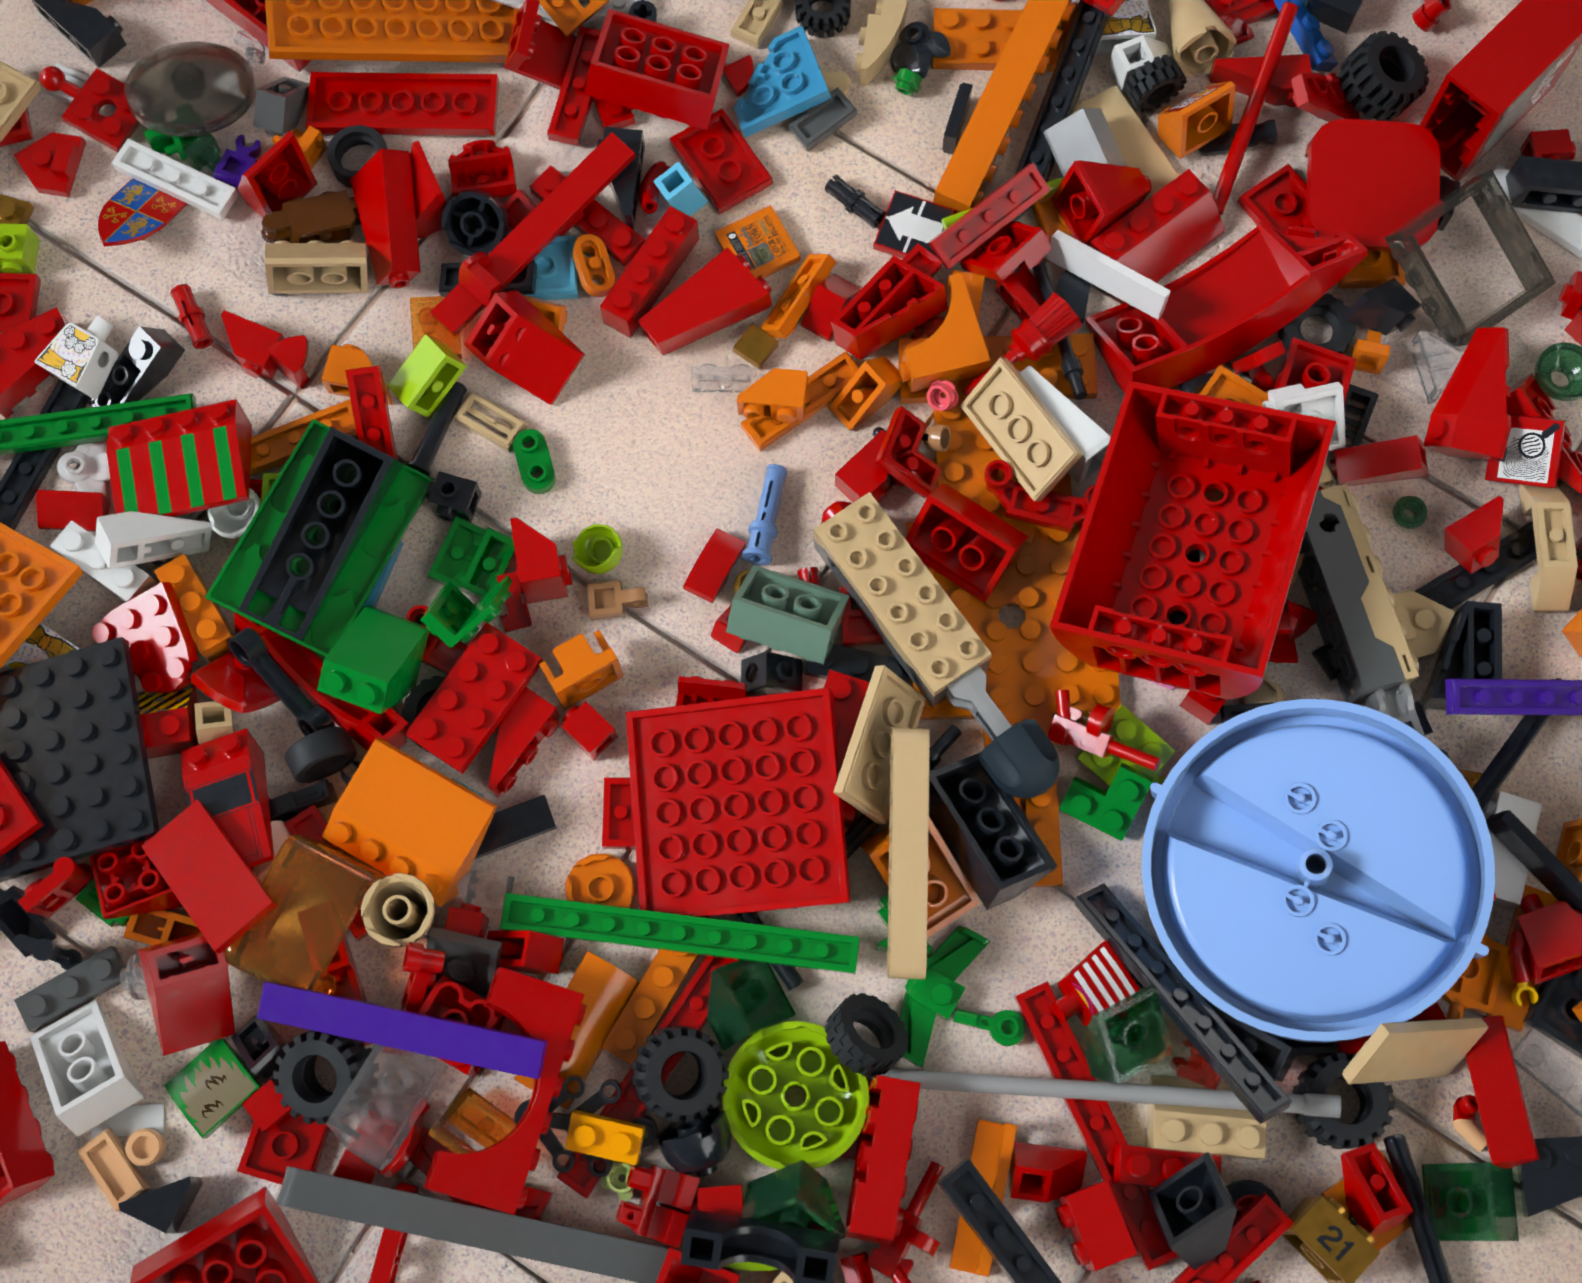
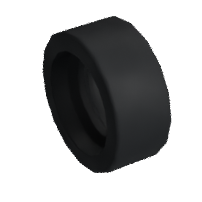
[327,125,388,188]
[285,727,357,783]

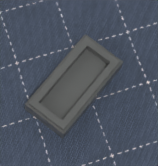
[788,87,858,152]

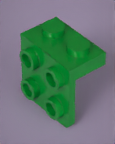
[420,576,513,648]

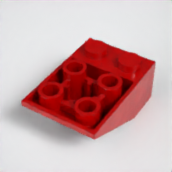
[464,291,585,405]
[89,828,183,919]
[138,932,236,1056]

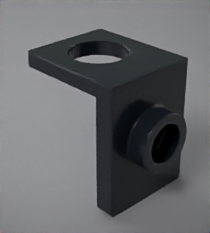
[741,651,802,693]

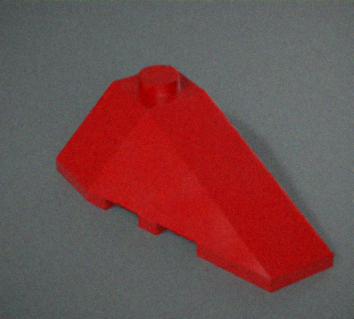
[1423,327,1511,460]
[1507,373,1582,494]

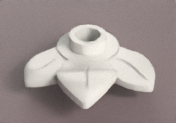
[57,441,110,496]

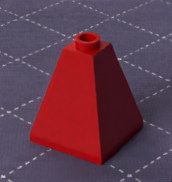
[1051,160,1152,246]

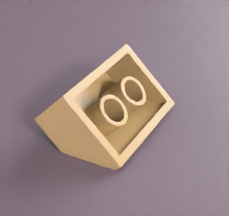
[265,240,368,294]
[1146,1075,1266,1160]

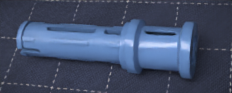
[742,464,788,565]

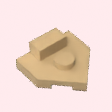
[1393,590,1455,660]

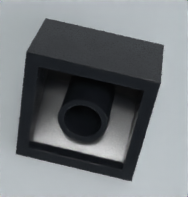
[1147,1152,1237,1271]

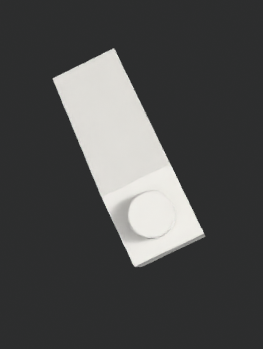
[95,511,212,569]

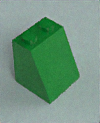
[317,605,429,714]

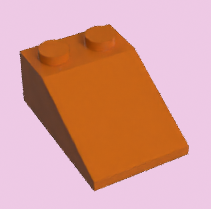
[860,817,981,938]

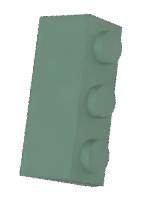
[726,565,850,664]

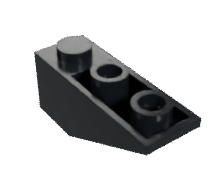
[88,326,185,407]

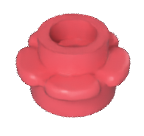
[927,379,959,411]

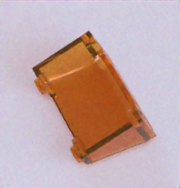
[225,834,386,995]

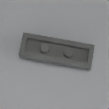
[14,946,131,1033]

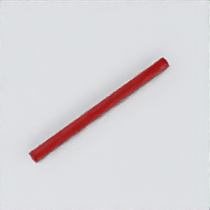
[1212,2,1298,215]

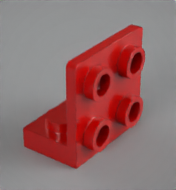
[504,0,575,90]

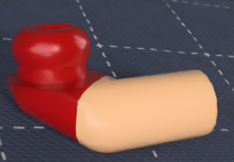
[1453,1094,1487,1152]

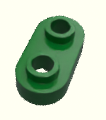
[513,429,556,494]

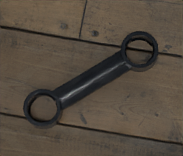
[228,627,336,736]

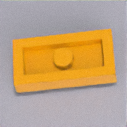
[565,1110,646,1165]

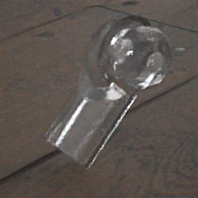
[234,30,266,72]

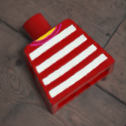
[1051,940,1145,1027]

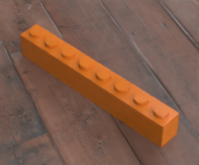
[933,0,1076,214]

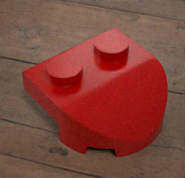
[448,140,517,198]

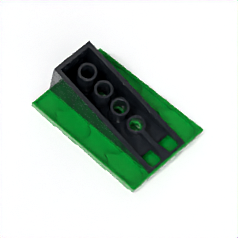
[205,419,435,657]

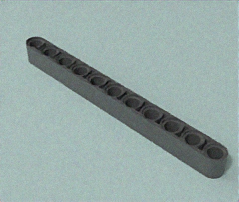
[277,1166,669,1283]

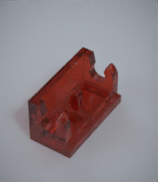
[1170,1039,1220,1090]

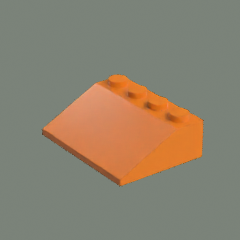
[322,737,498,907]

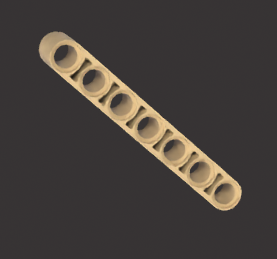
[887,728,930,979]

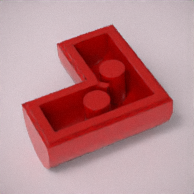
[874,406,942,498]

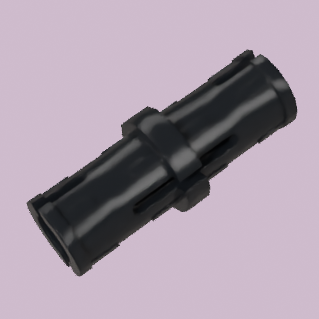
[824,174,886,229]

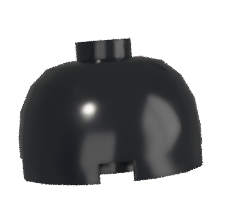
[441,190,509,256]
[656,1108,732,1177]

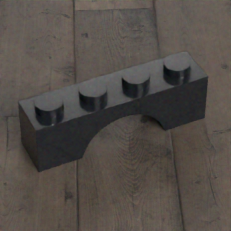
[680,1209,841,1283]

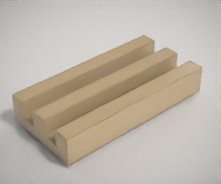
[453,391,528,453]

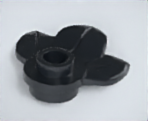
[890,22,951,79]

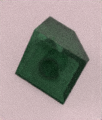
[707,960,796,1052]

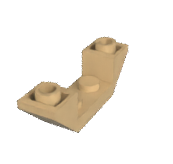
[1519,484,1578,612]

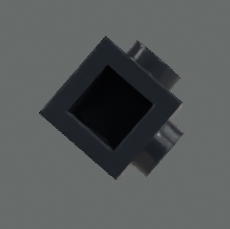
[426,471,482,523]

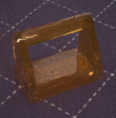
[428,1087,516,1154]

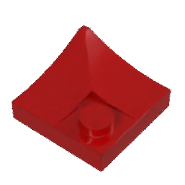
[191,651,280,714]

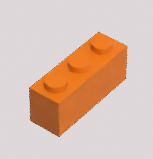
[154,554,235,663]

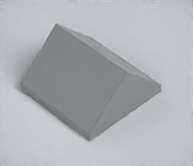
[1044,108,1127,177]

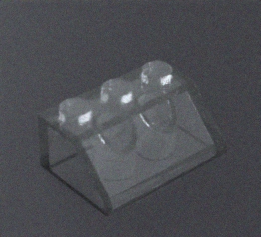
[326,1044,448,1171]

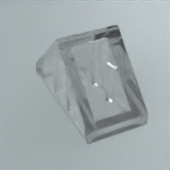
[1409,330,1464,404]

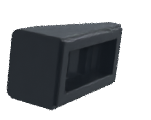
[1341,384,1379,449]

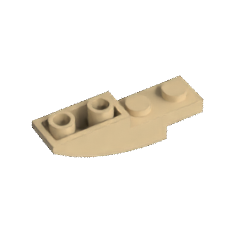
[855,0,909,86]

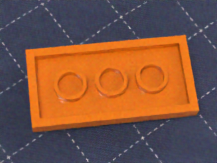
[933,8,1058,72]

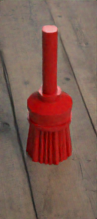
[962,292,1082,397]

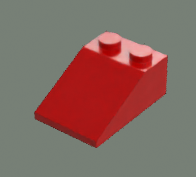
[238,131,318,218]

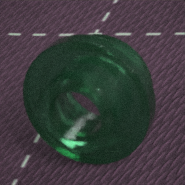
[1392,496,1427,529]

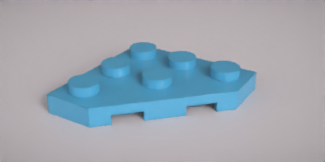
[733,25,832,138]

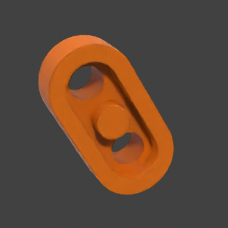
[572,234,615,297]

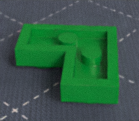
[1058,763,1154,841]

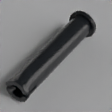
[406,381,467,477]

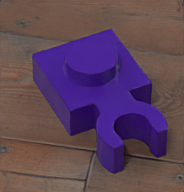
[214,134,261,188]

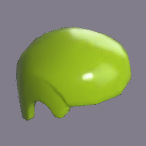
[572,524,623,575]

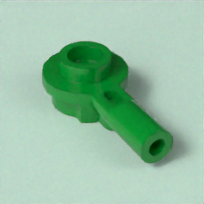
[953,1008,1025,1046]

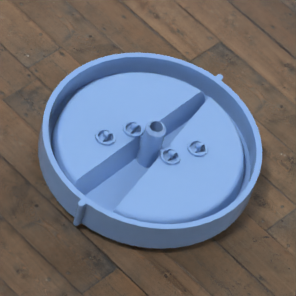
[1142,699,1495,1043]

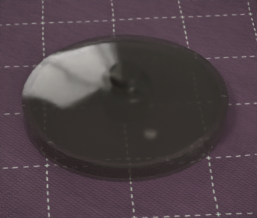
[125,41,256,137]

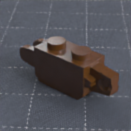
[261,190,361,244]

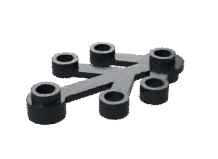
[514,1074,658,1178]

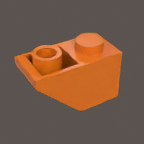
[737,368,808,423]

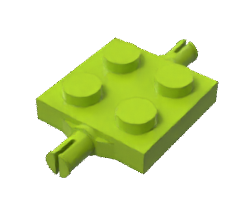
[1076,705,1176,786]

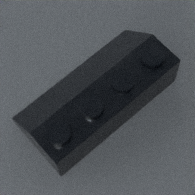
[929,752,1058,910]

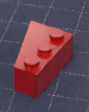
[831,255,948,360]
[0,307,69,419]

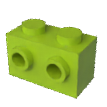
[0,223,40,274]
[387,334,467,418]

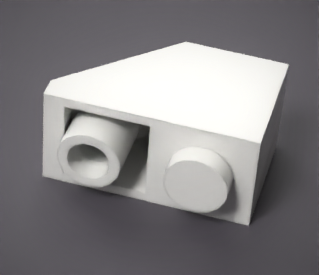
[1109,35,1173,92]

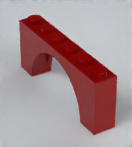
[423,967,587,1215]

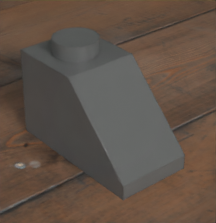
[253,76,310,136]

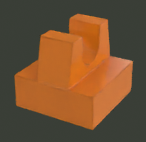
[1350,330,1391,375]

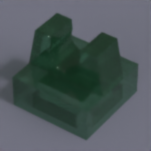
[183,130,221,173]

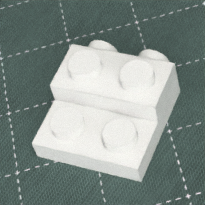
[1262,382,1346,451]

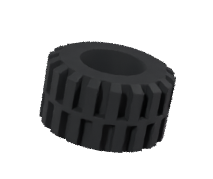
[1339,31,1429,121]
[631,1026,729,1122]
[273,1030,377,1125]
[1292,1053,1395,1149]

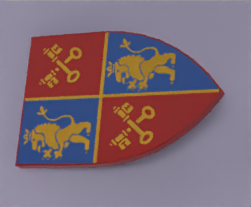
[98,178,187,247]

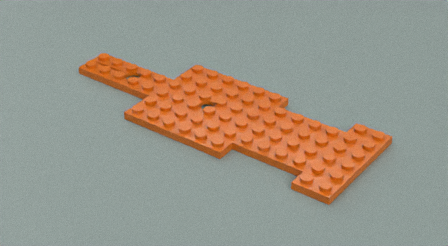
[898,333,1121,888]

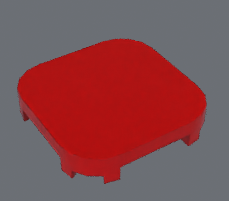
[1303,119,1441,256]

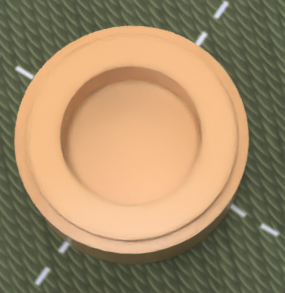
[125,1128,166,1166]

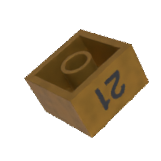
[1282,1196,1380,1283]

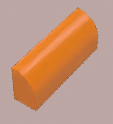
[514,951,640,1110]

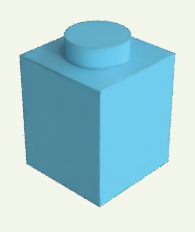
[653,161,708,216]

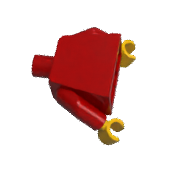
[1508,894,1582,1006]

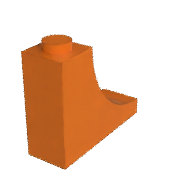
[898,272,990,392]

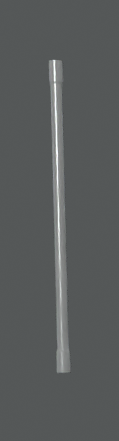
[866,1068,1341,1118]

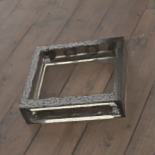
[1384,170,1556,349]

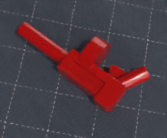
[1047,690,1161,772]
[868,1161,944,1283]

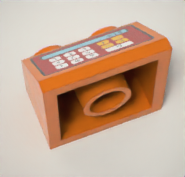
[1157,81,1236,159]

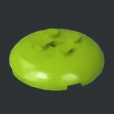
[722,1021,869,1172]

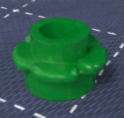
[892,68,922,96]

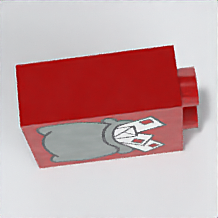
[1419,0,1582,182]

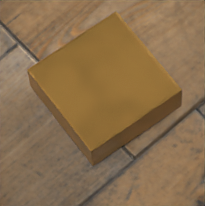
[733,323,778,369]

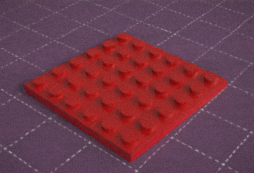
[626,687,851,917]

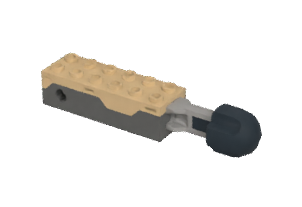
[1298,483,1450,759]
[813,492,1060,798]

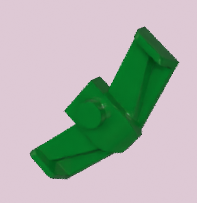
[899,926,990,1069]

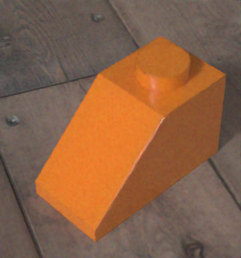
[321,344,393,405]
[829,356,904,431]

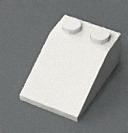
[30,999,144,1137]

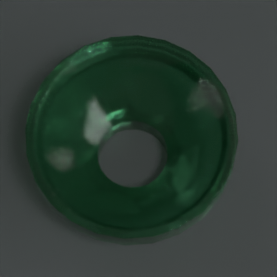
[1534,342,1582,401]

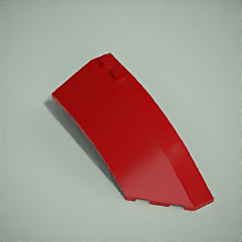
[1085,222,1368,393]

